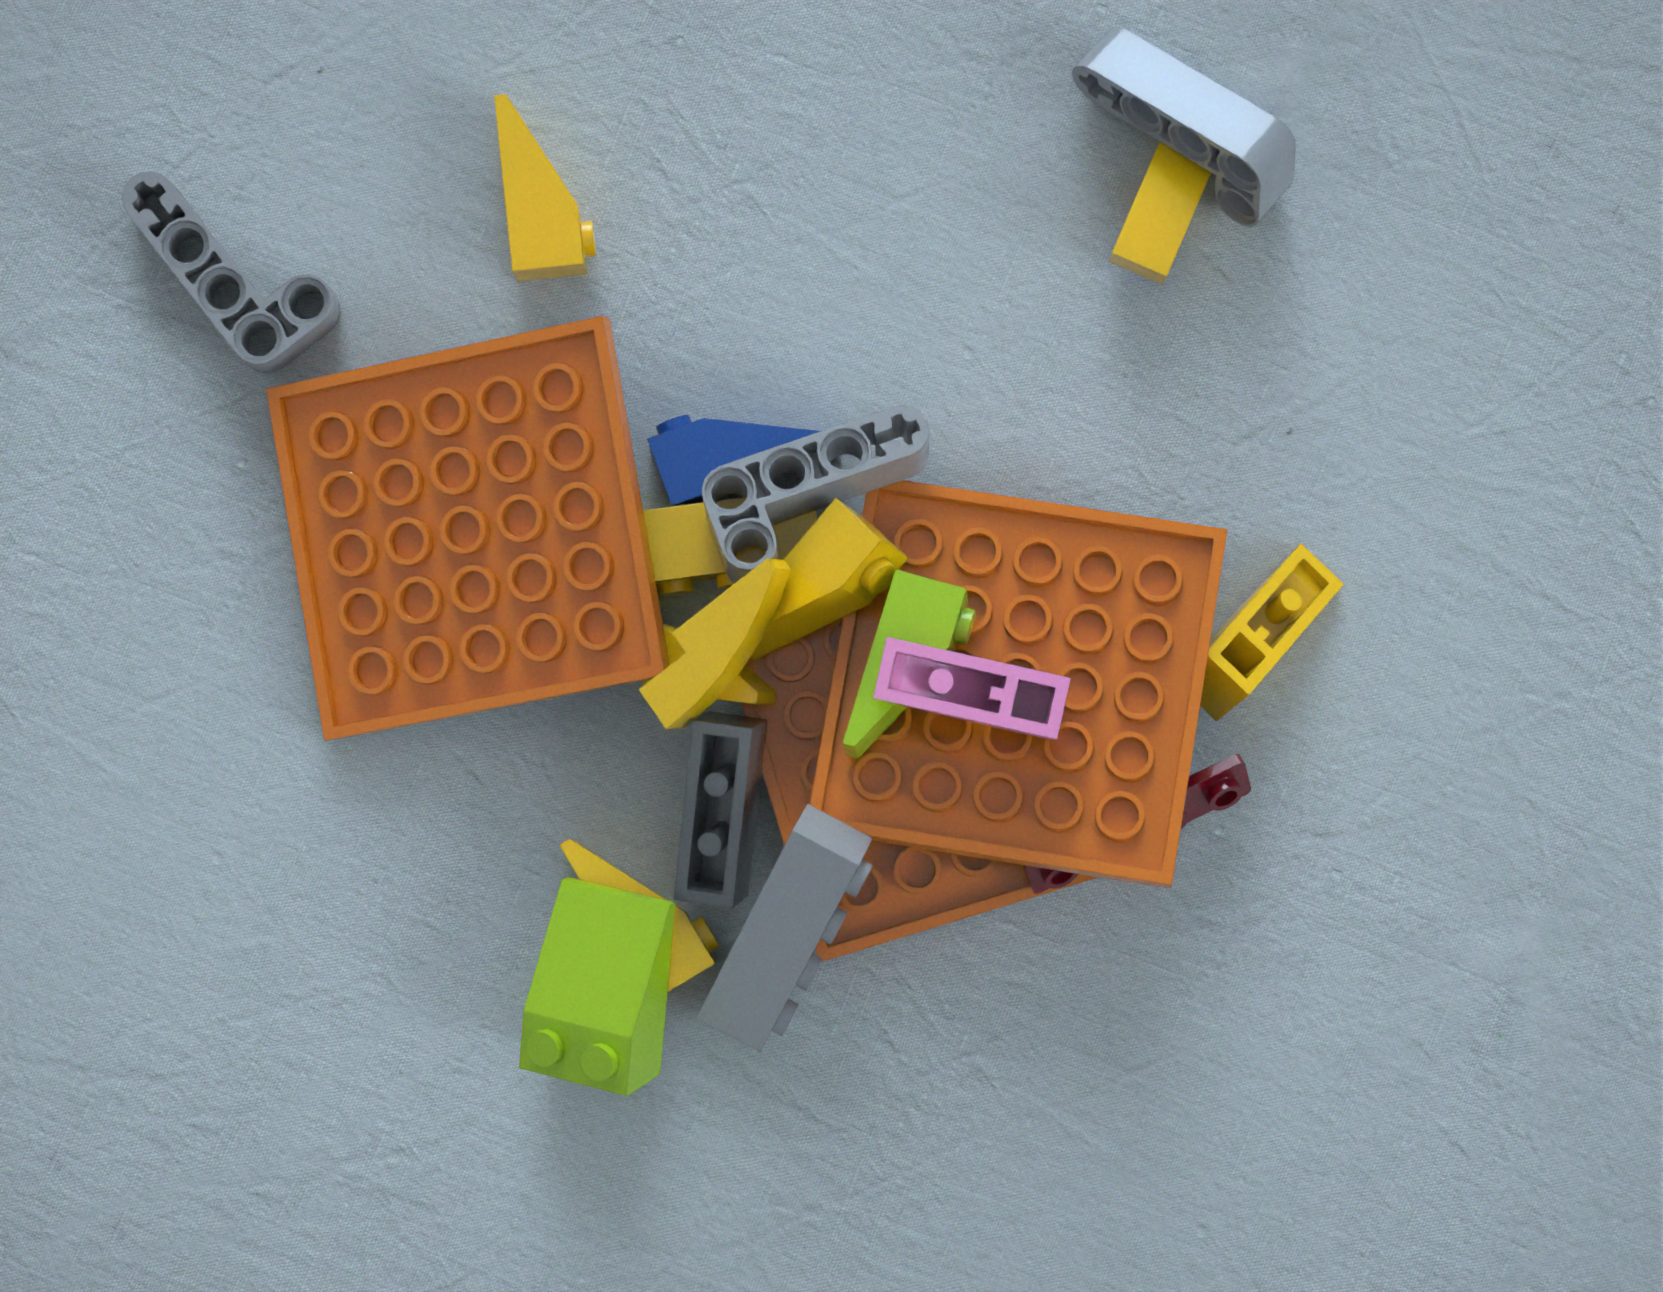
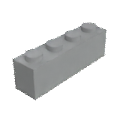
[696,804,873,1052]

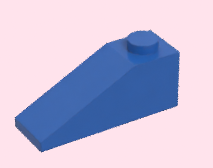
[647,415,820,506]

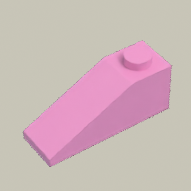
[873,637,1071,740]

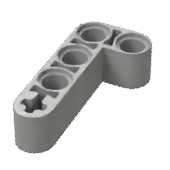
[1072,27,1296,227]
[122,171,341,373]
[702,405,929,584]

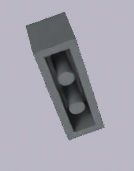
[674,711,767,909]

